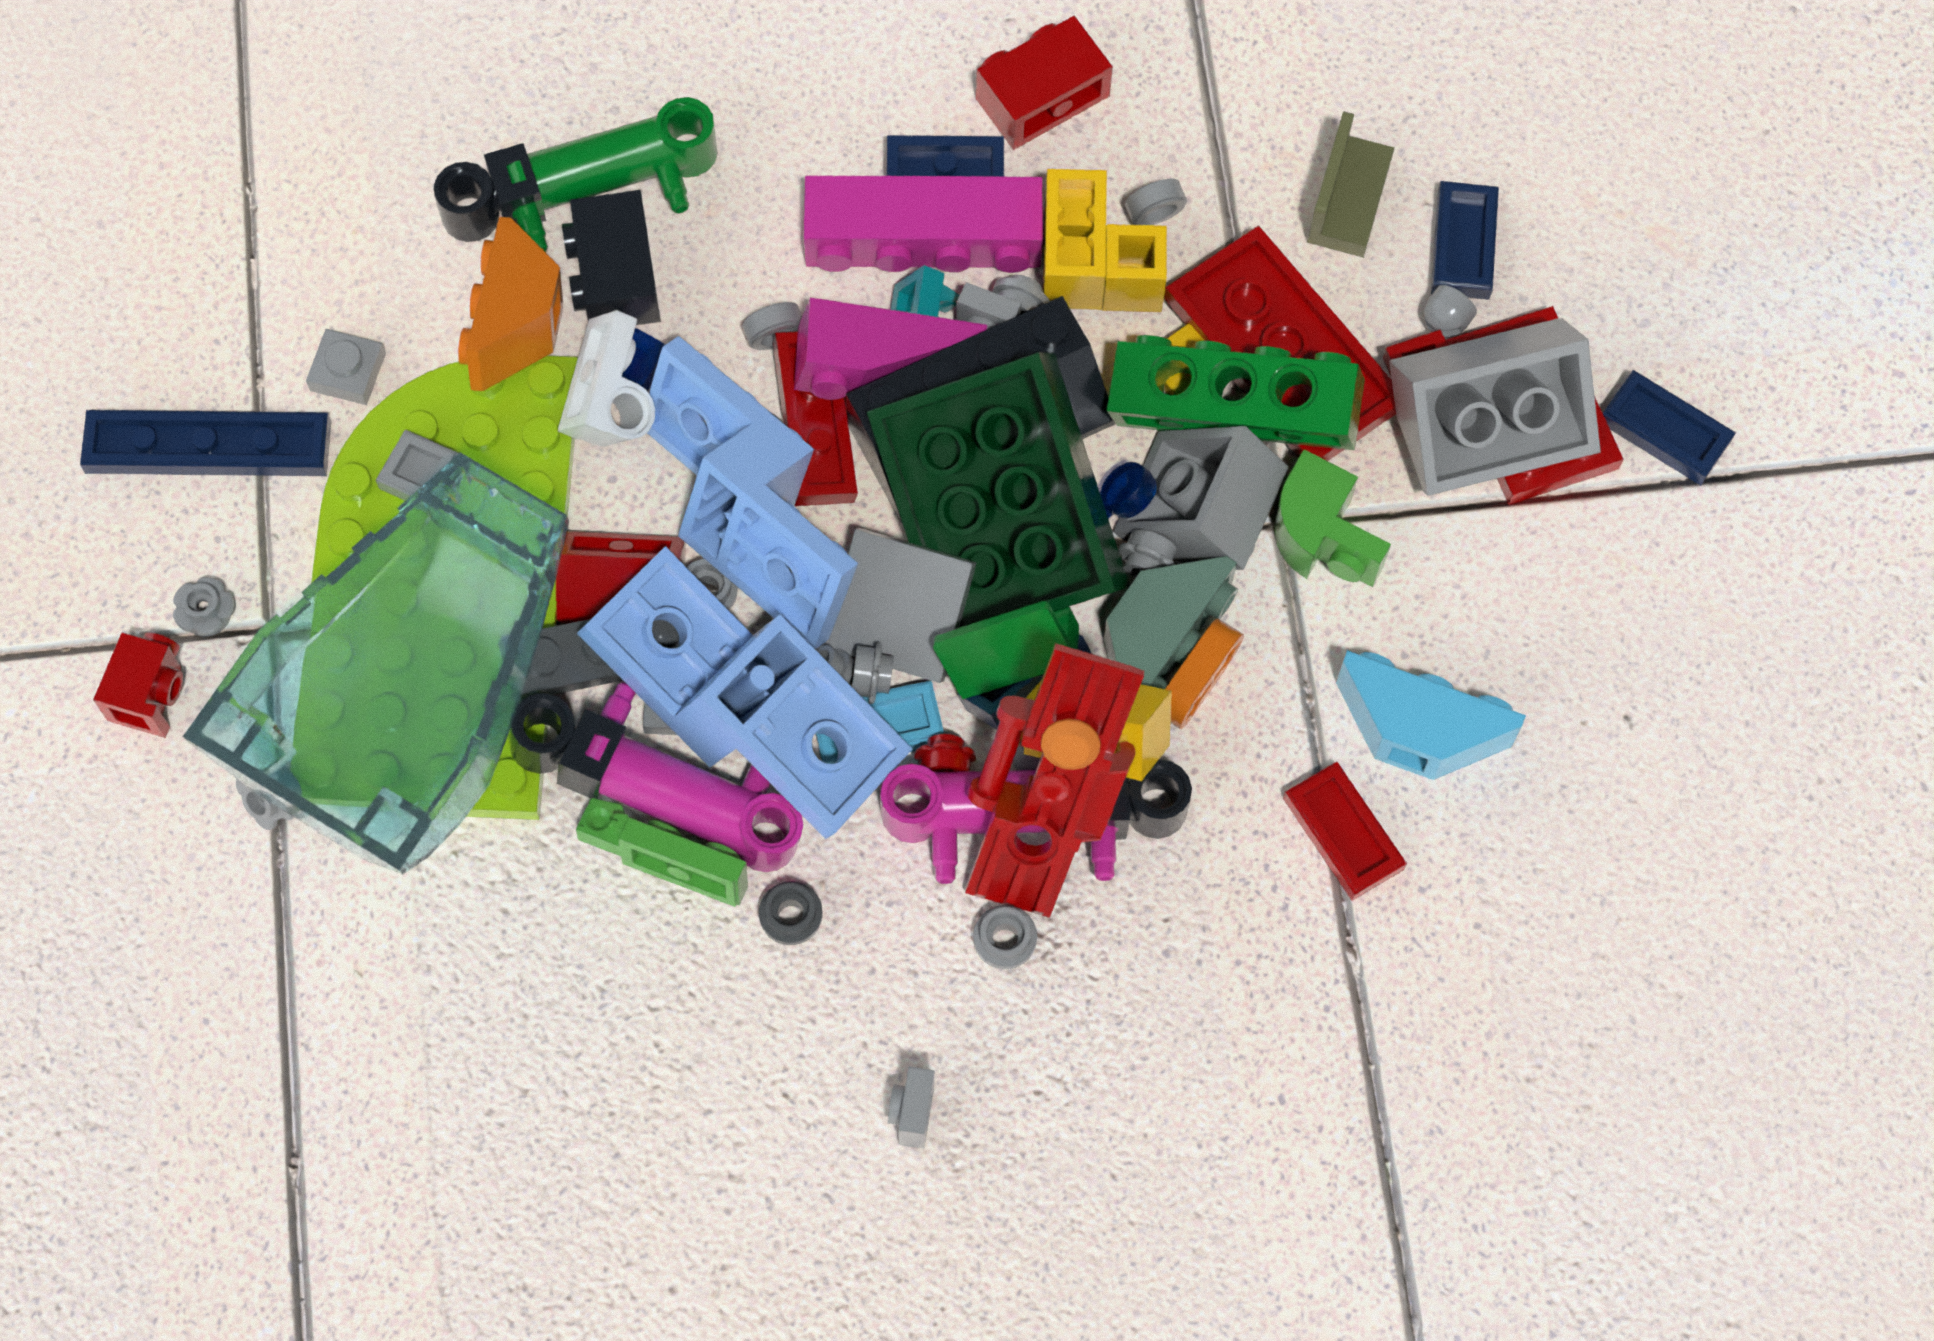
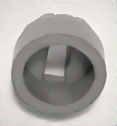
[1425,285,1477,338]

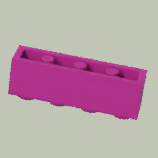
[804,175,1043,273]

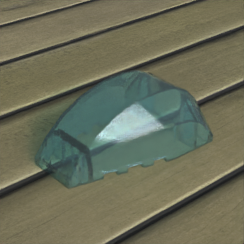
[183,453,569,875]

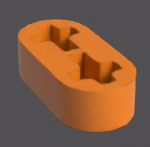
[1165,618,1244,729]

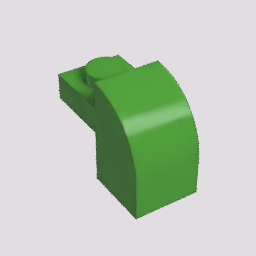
[1274,450,1391,587]

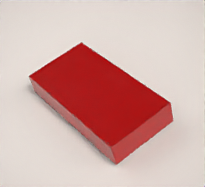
[1283,762,1407,901]

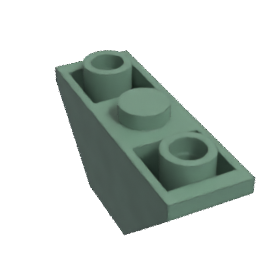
[1104,556,1238,689]

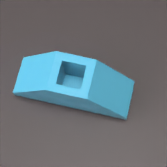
[1336,650,1526,780]

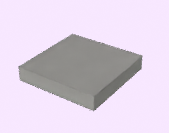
[824,528,977,683]

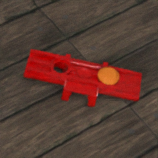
[965,643,1144,918]

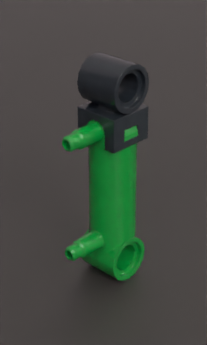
[433,97,718,252]

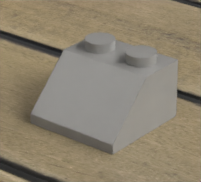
[1113,426,1289,570]

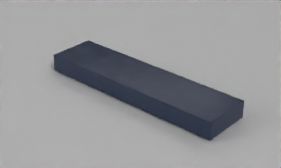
[80,410,331,476]

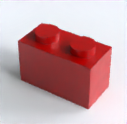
[976,15,1113,150]

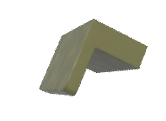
[1307,111,1395,258]

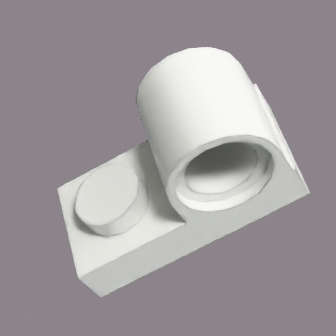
[558,310,655,447]

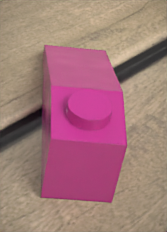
[794,297,987,400]

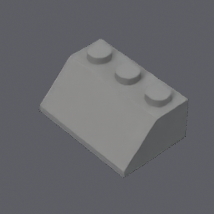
[1389,318,1601,496]

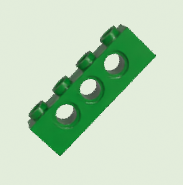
[1107,335,1365,450]

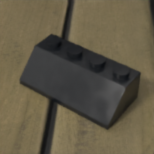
[846,296,1115,523]

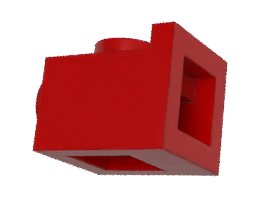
[93,632,183,738]

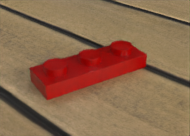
[773,332,858,507]

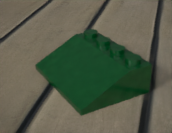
[867,353,1130,628]

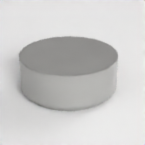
[1125,178,1187,225]
[742,302,802,350]

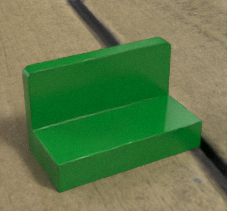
[933,601,1079,700]

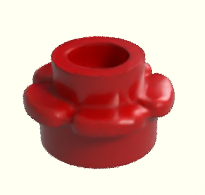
[914,734,976,772]

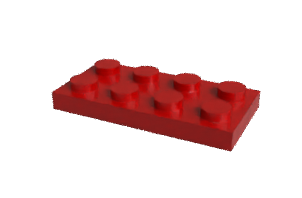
[1164,225,1396,461]

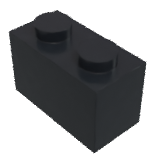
[562,190,661,325]

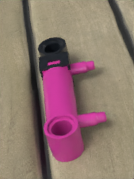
[509,682,804,872]
[880,759,1192,884]

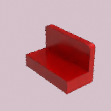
[555,531,686,623]

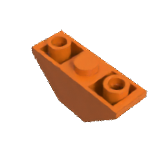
[458,217,563,391]

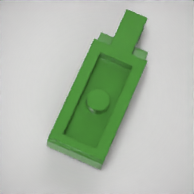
[576,798,748,907]

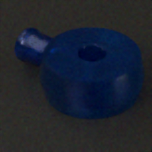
[1100,462,1157,519]

